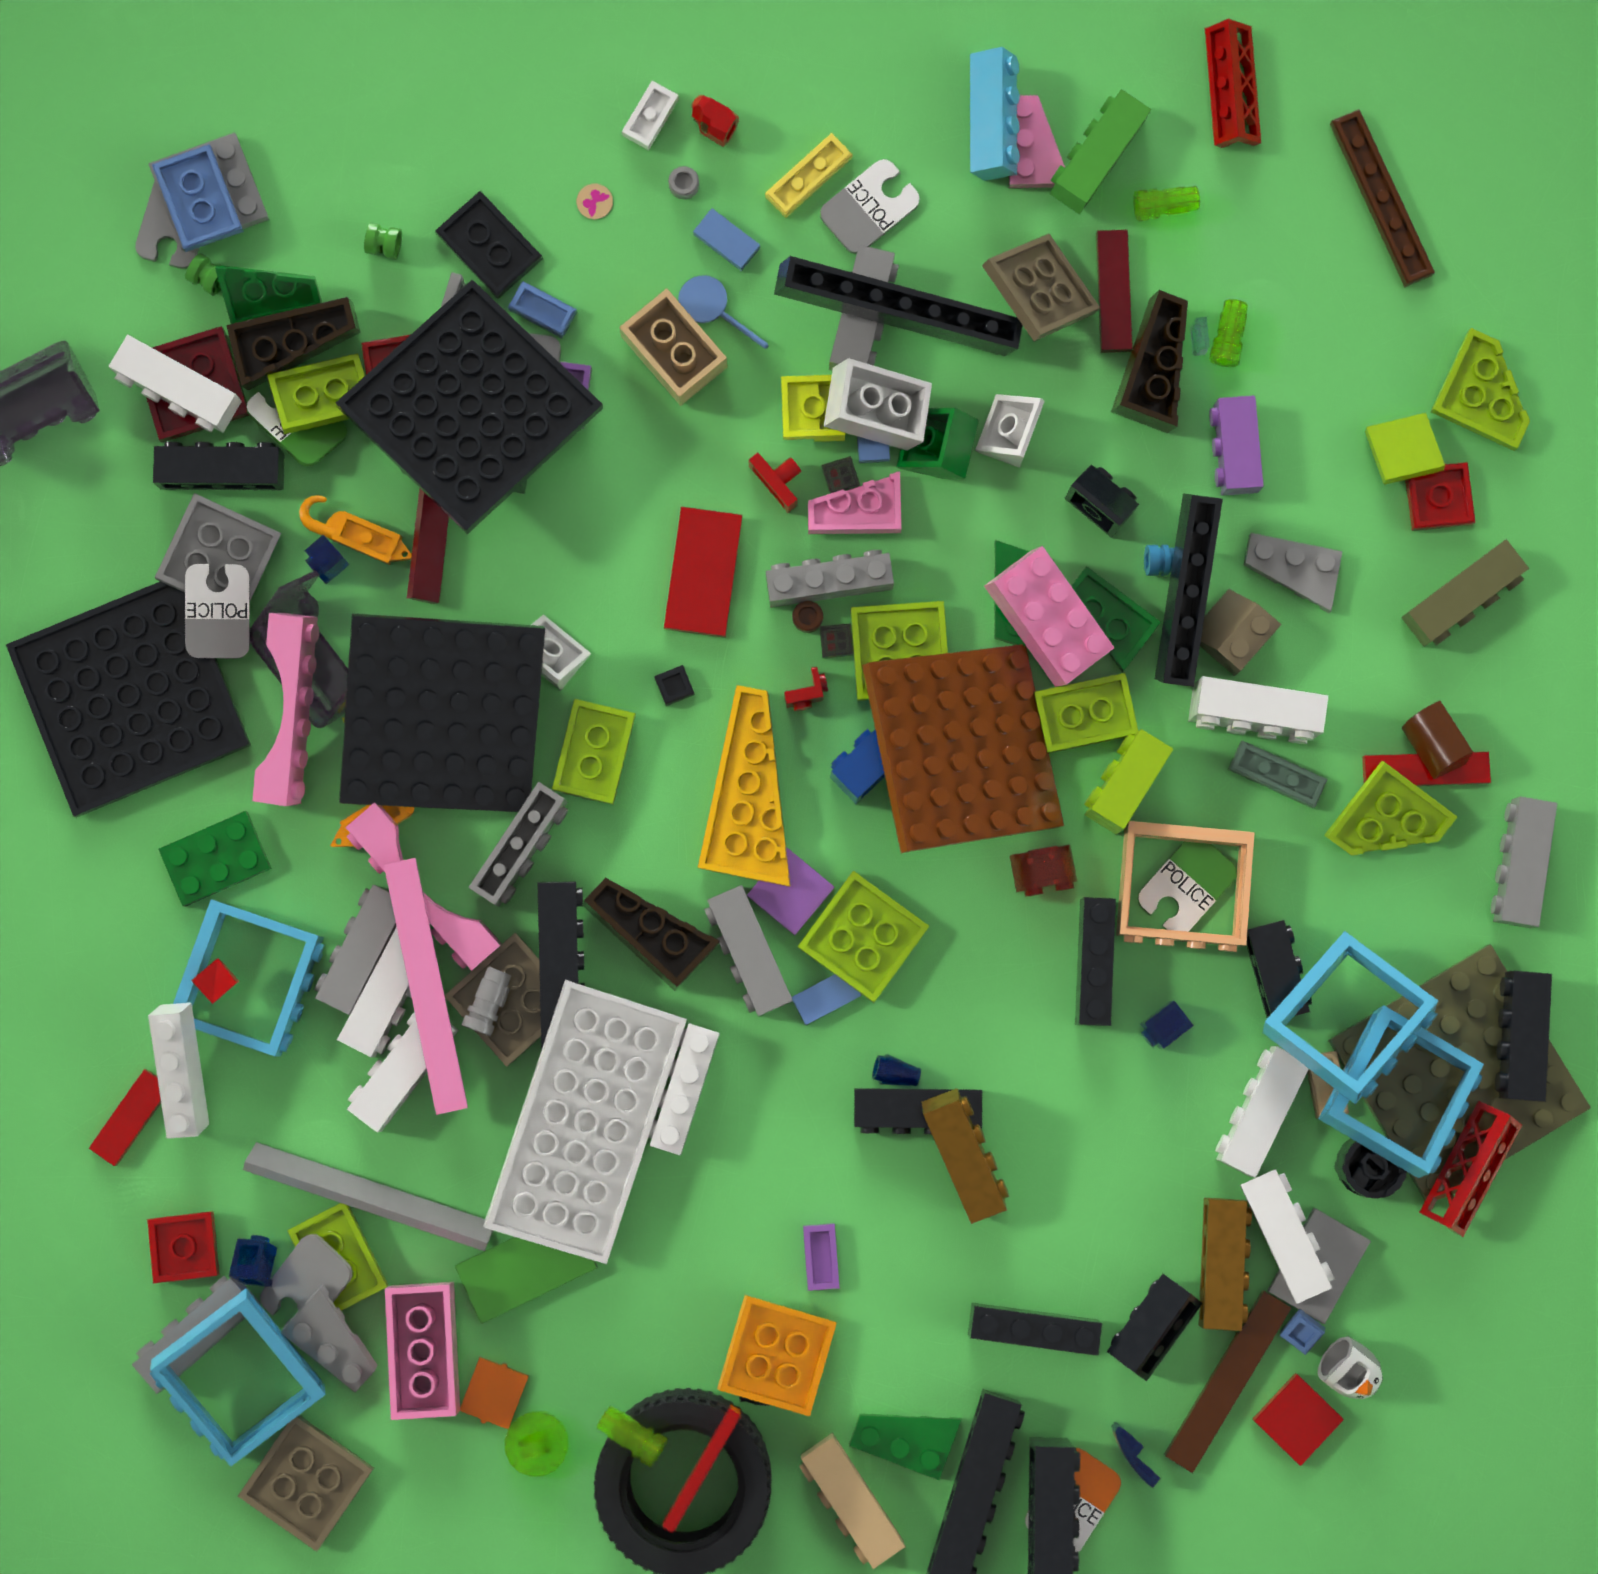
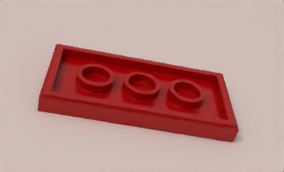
[664,507,742,638]

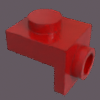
[784,667,828,711]

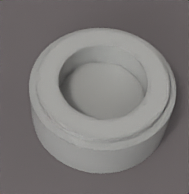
[668,166,699,199]

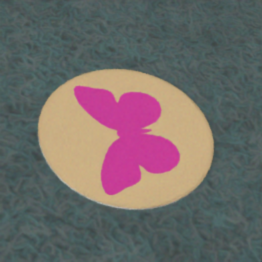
[576,184,613,219]

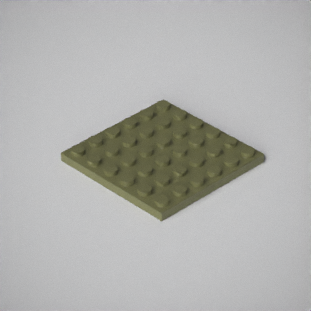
[1328,944,1591,1201]

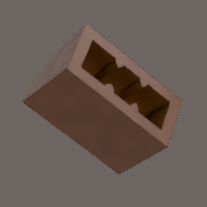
[1402,701,1473,779]

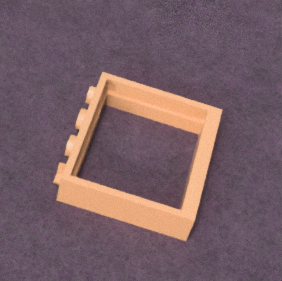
[1116,821,1255,952]

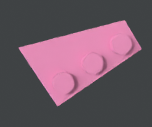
[808,471,902,534]

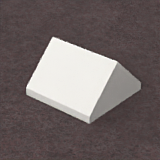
[975,394,1045,468]
[531,614,591,691]

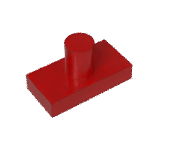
[748,452,802,513]

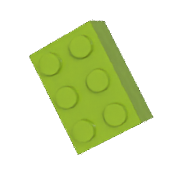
[1084,729,1173,834]

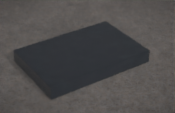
[435,191,543,299]

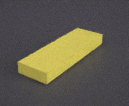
[765,133,853,218]

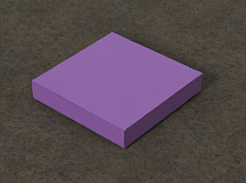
[747,847,835,936]

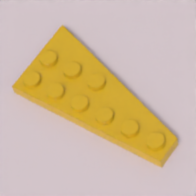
[698,685,791,887]

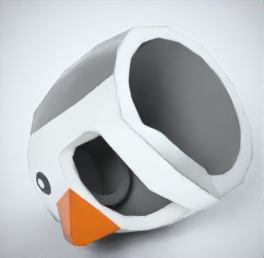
[1318,1336,1383,1399]

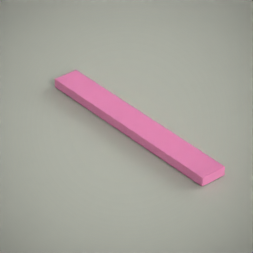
[384,858,468,1115]

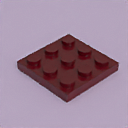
[146,326,249,443]

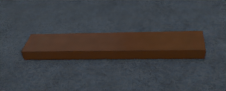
[1330,109,1435,287]
[1164,1290,1291,1473]

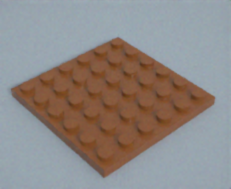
[862,644,1064,853]

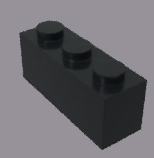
[1246,920,1312,1019]
[1106,1274,1203,1382]

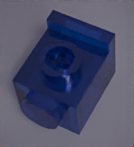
[304,535,350,584]
[229,1235,277,1287]

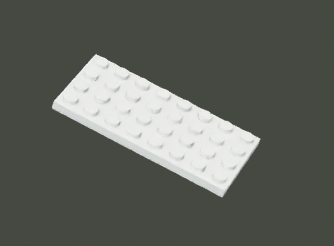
[483,980,687,1264]

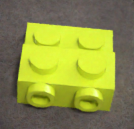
[781,375,845,442]

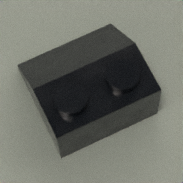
[1065,465,1139,538]

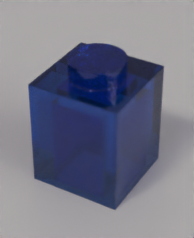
[1140,1000,1194,1049]

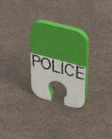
[246,385,347,466]
[1138,841,1237,932]

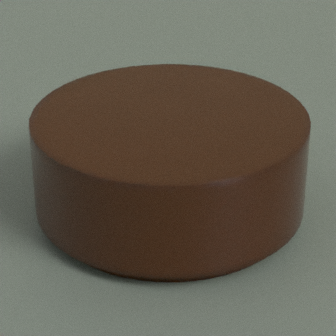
[792,601,823,633]

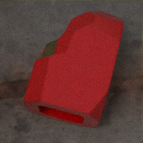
[692,95,739,147]

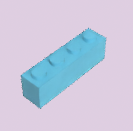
[970,47,1020,181]

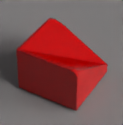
[192,958,239,1004]

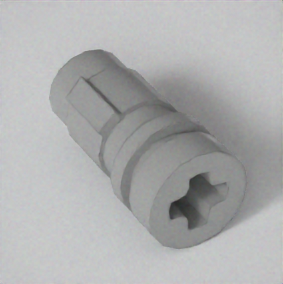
[461,967,511,1036]

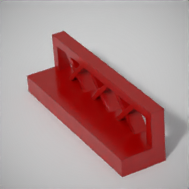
[1205,19,1261,148]
[1419,1101,1522,1237]

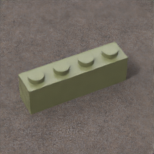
[1401,539,1529,646]

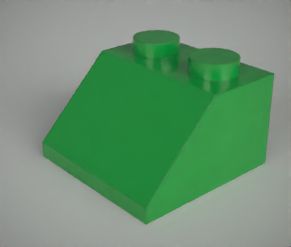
[896,408,979,479]

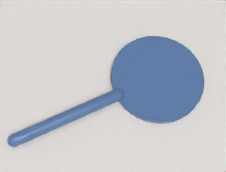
[678,275,768,349]

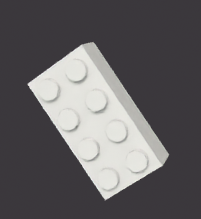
[1188,676,1329,744]

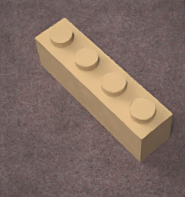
[799,1433,905,1569]

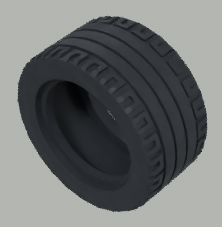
[594,1388,771,1574]

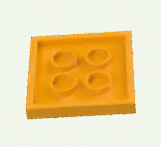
[717,1295,837,1417]

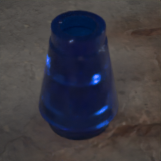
[872,1054,921,1086]

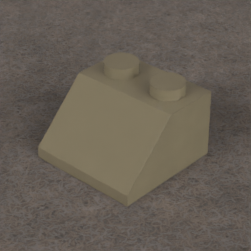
[1200,589,1282,676]

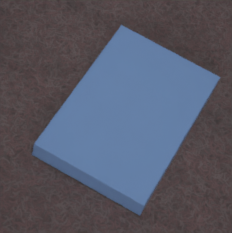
[152,144,244,252]

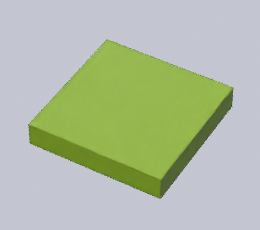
[1365,413,1445,485]

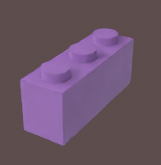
[1209,395,1264,496]

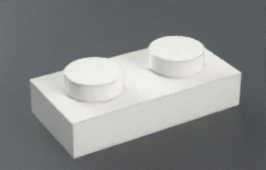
[622,81,679,150]

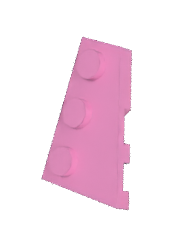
[1009,95,1065,188]

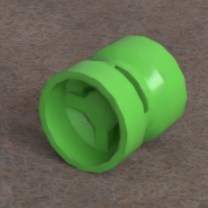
[364,223,402,259]
[185,253,222,296]

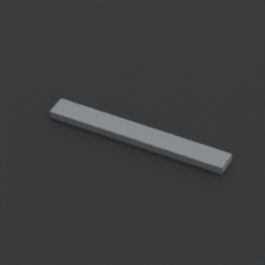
[243,1142,494,1251]

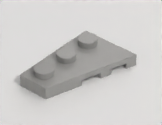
[1244,533,1342,613]
[281,1284,378,1392]

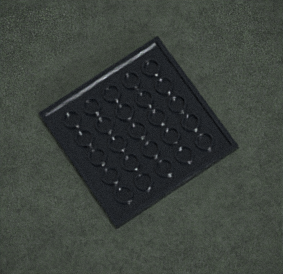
[336,280,603,534]
[6,582,251,818]
[339,613,545,812]

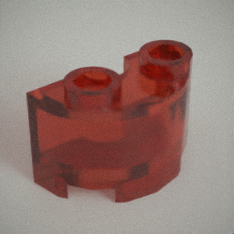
[1010,844,1078,897]

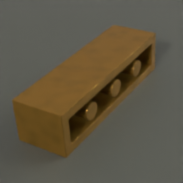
[922,1088,1009,1224]
[1199,1197,1252,1331]

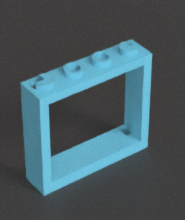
[173,899,325,1057]
[1263,931,1438,1104]
[1318,1005,1484,1178]
[150,1288,326,1467]

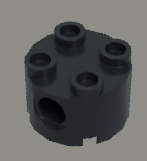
[1334,1136,1407,1199]

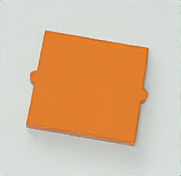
[460,1357,529,1429]

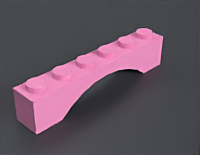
[252,613,319,806]
[346,802,502,971]

